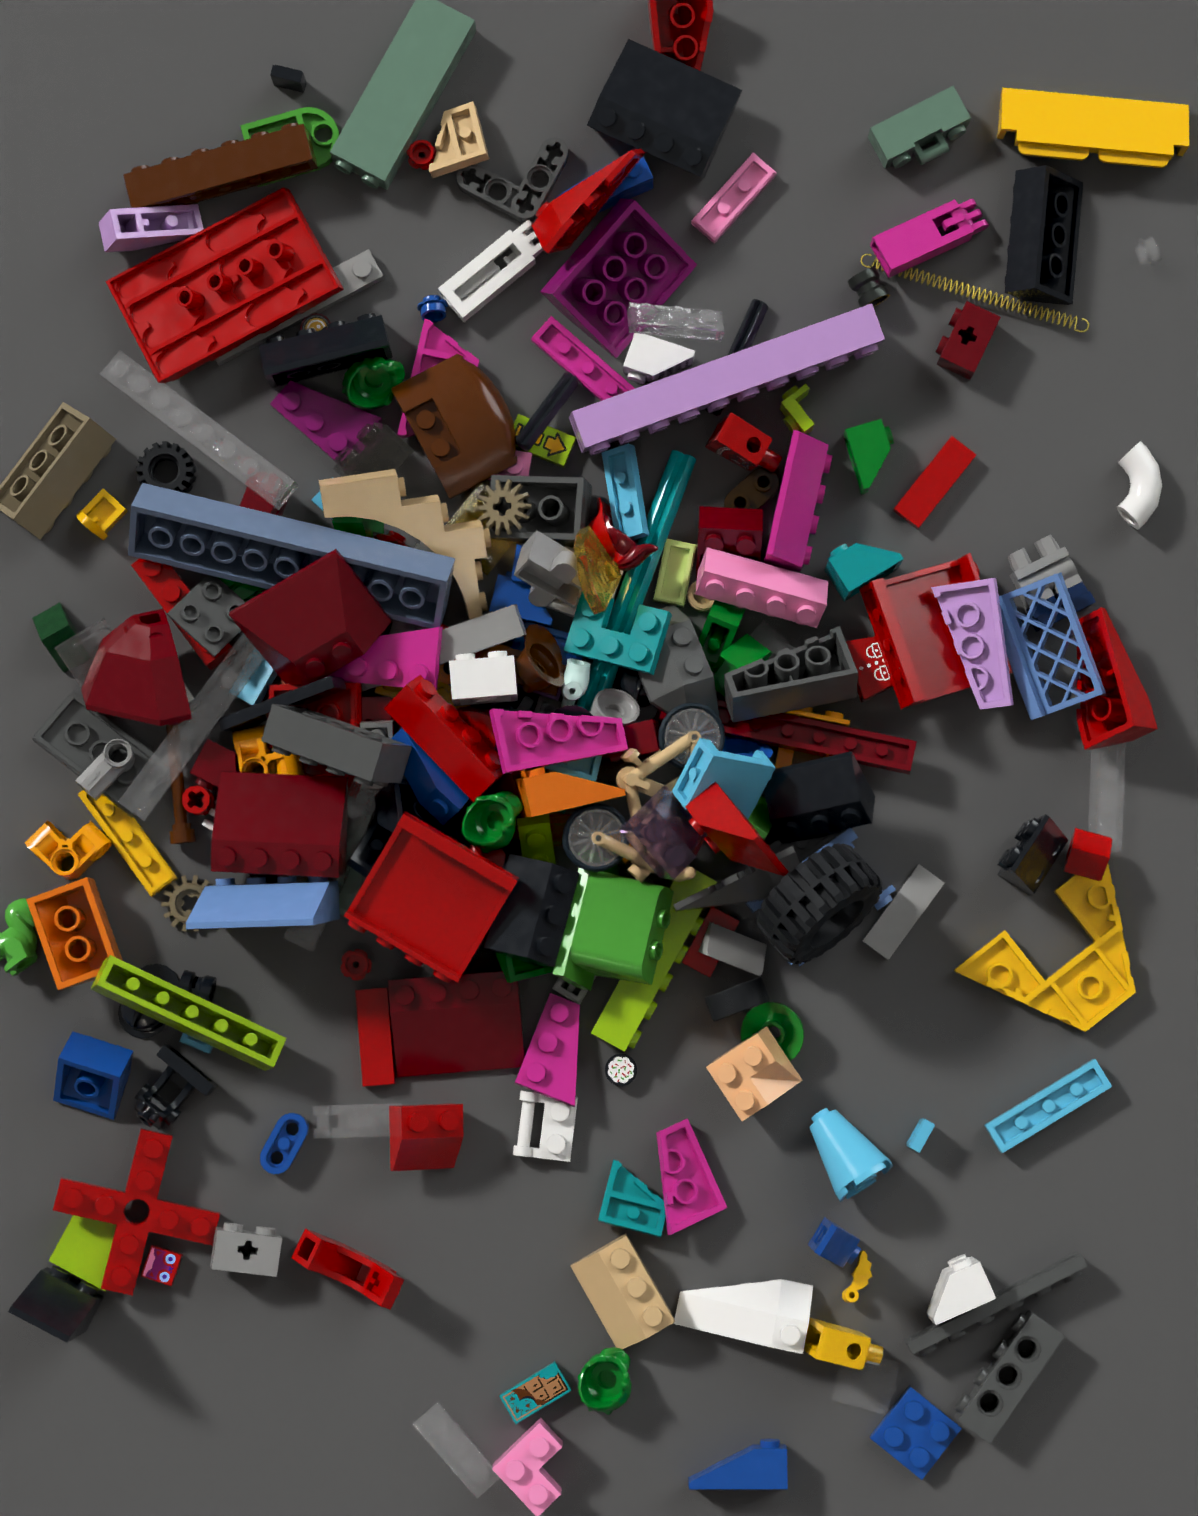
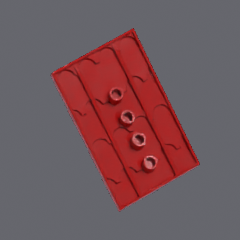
[105,187,344,384]

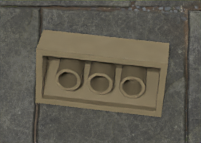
[0,402,116,540]

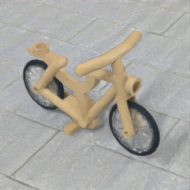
[562,703,725,883]

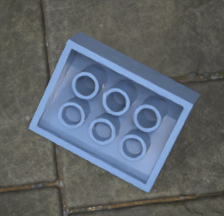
[186,876,340,929]

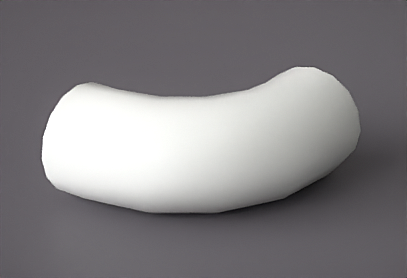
[1117,441,1162,530]

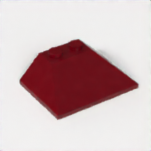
[229,549,391,685]

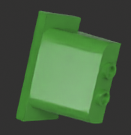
[552,849,674,991]

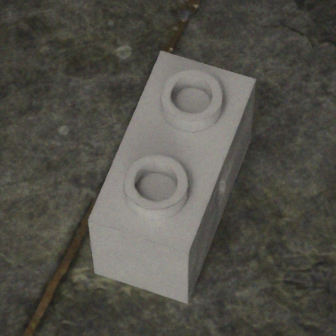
[210,1222,282,1277]

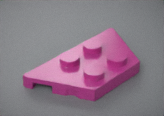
[397,319,480,438]

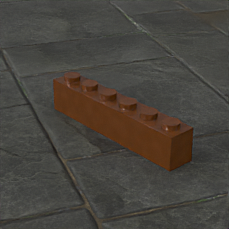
[123,123,318,208]

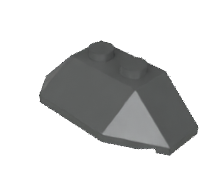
[637,604,719,728]

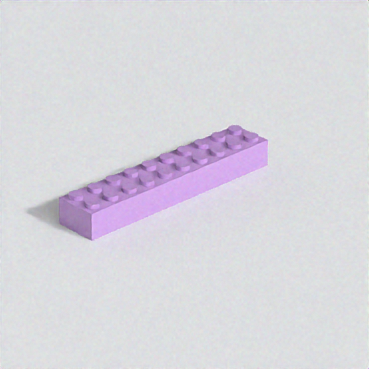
[569,303,885,456]

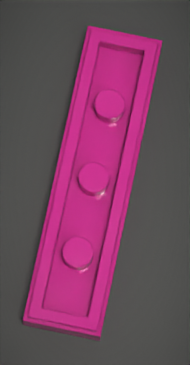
[531,316,636,401]

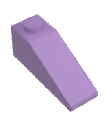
[99,204,204,253]

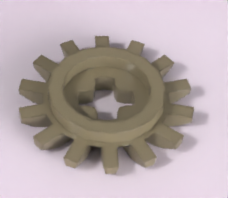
[475,479,532,536]
[161,875,209,932]

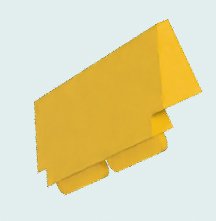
[997,87,1189,168]

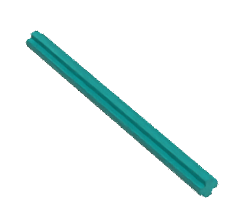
[557,450,696,814]

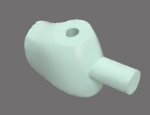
[560,658,591,708]

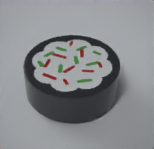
[605,1054,637,1086]

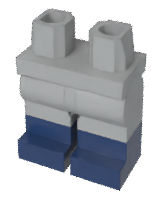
[1008,534,1096,632]

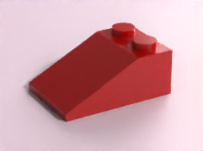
[685,782,789,876]

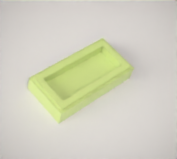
[653,539,697,607]

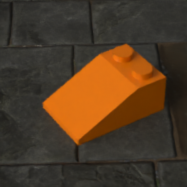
[514,767,626,817]

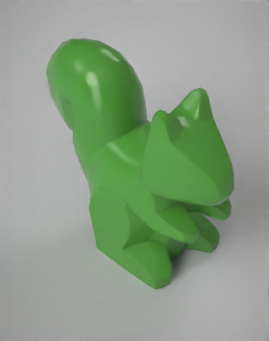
[0,898,38,976]

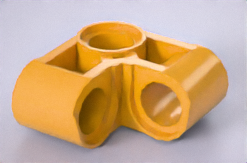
[233,725,304,775]
[25,820,112,880]

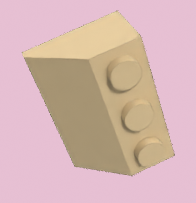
[570,1233,675,1349]

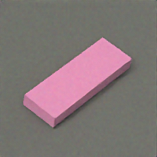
[691,153,777,244]

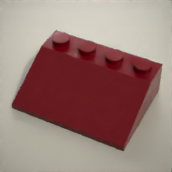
[211,771,349,878]
[388,971,525,1077]

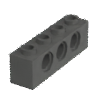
[954,1310,1065,1444]

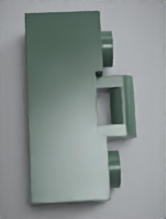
[868,85,971,169]

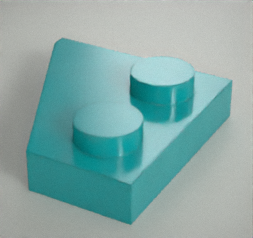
[598,1160,666,1238]

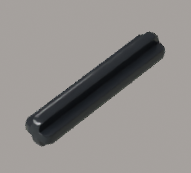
[516,372,578,451]

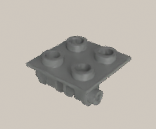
[167,575,245,657]

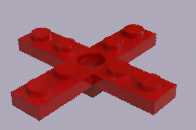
[53,1128,220,1296]

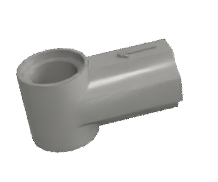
[75,738,135,801]

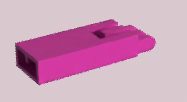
[870,199,989,278]

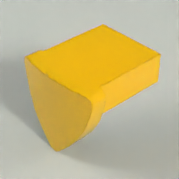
[76,488,128,540]

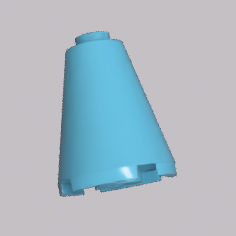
[809,1108,893,1202]

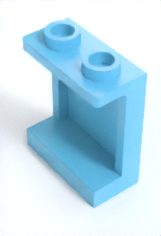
[672,738,776,819]

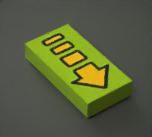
[514,414,576,468]

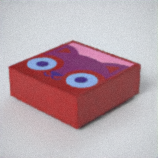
[141,1245,183,1286]

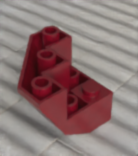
[81,609,192,726]

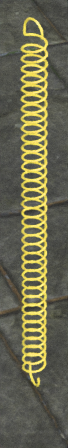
[861,254,1089,332]

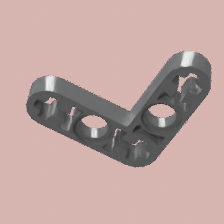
[456,137,569,223]

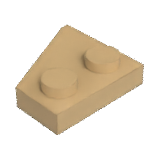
[429,101,489,178]

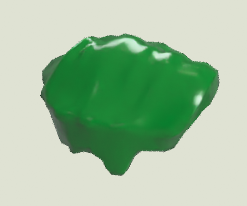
[342,357,405,410]
[462,790,523,854]
[578,1347,632,1415]

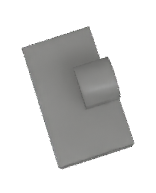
[514,530,595,608]

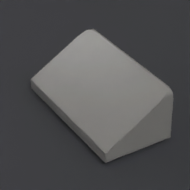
[698,922,767,977]

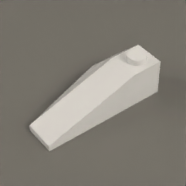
[674,1279,813,1354]

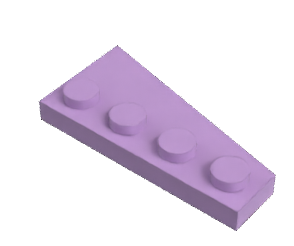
[931,578,1014,710]

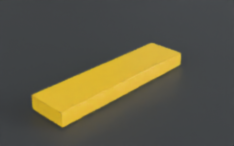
[77,790,178,897]

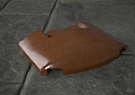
[391,354,517,499]

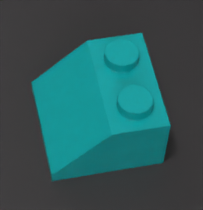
[824,543,904,602]

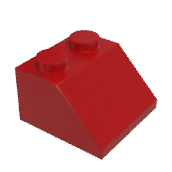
[389,1103,464,1171]

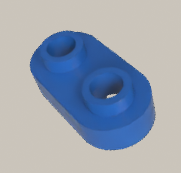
[260,1113,309,1174]

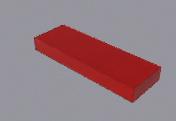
[893,436,977,530]
[355,988,396,1087]

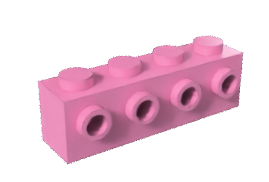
[695,547,828,628]

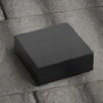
[270,65,307,93]

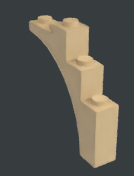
[319,469,491,620]

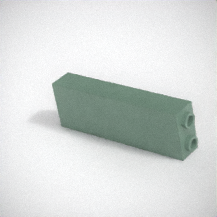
[330,0,476,190]

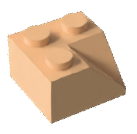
[706,1026,802,1121]

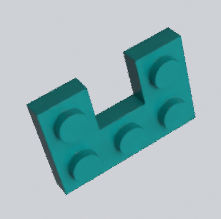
[563,591,672,675]

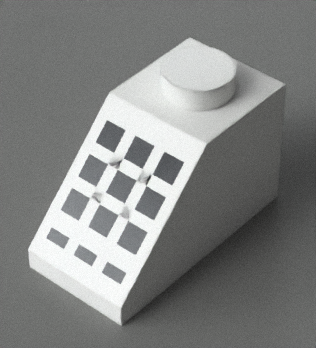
[623,331,695,384]

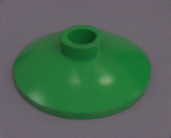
[741,1002,804,1061]

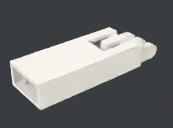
[438,220,543,322]

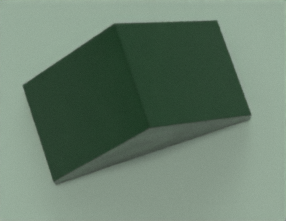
[32,602,91,673]

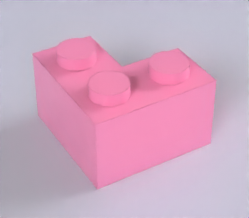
[492,1418,563,1516]

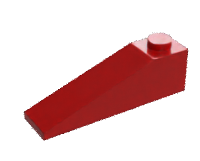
[648,0,714,71]
[532,149,646,254]
[1076,607,1158,750]

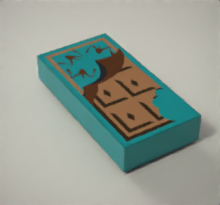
[499,1361,572,1424]

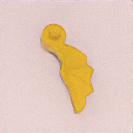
[842,1251,872,1303]

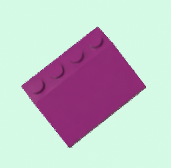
[540,198,697,358]

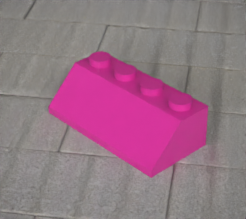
[763,430,833,572]

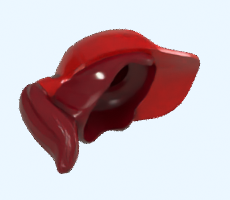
[586,497,658,571]

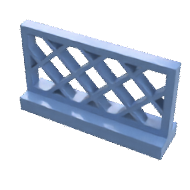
[999,572,1106,720]

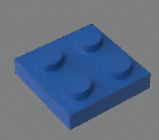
[870,1385,962,1480]

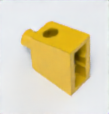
[804,1317,883,1370]

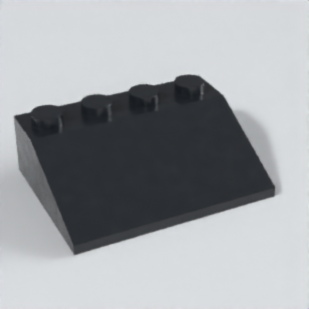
[587,39,743,178]

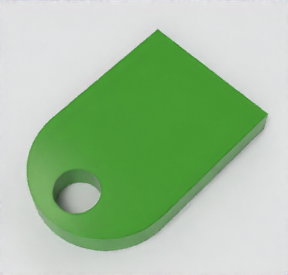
[240,107,340,187]

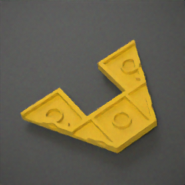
[954,864,1136,1032]

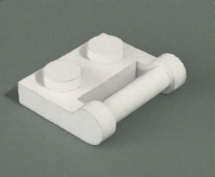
[513,1090,578,1162]

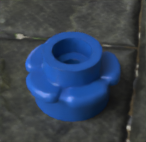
[417,295,448,322]

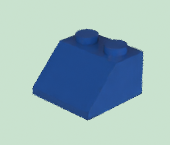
[53,1031,133,1120]

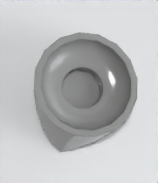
[589,688,640,726]

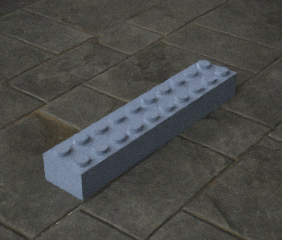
[128,483,455,628]

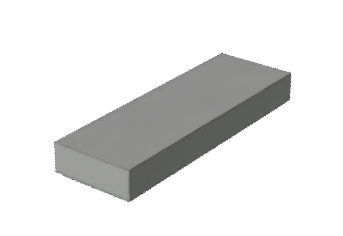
[862,864,945,960]

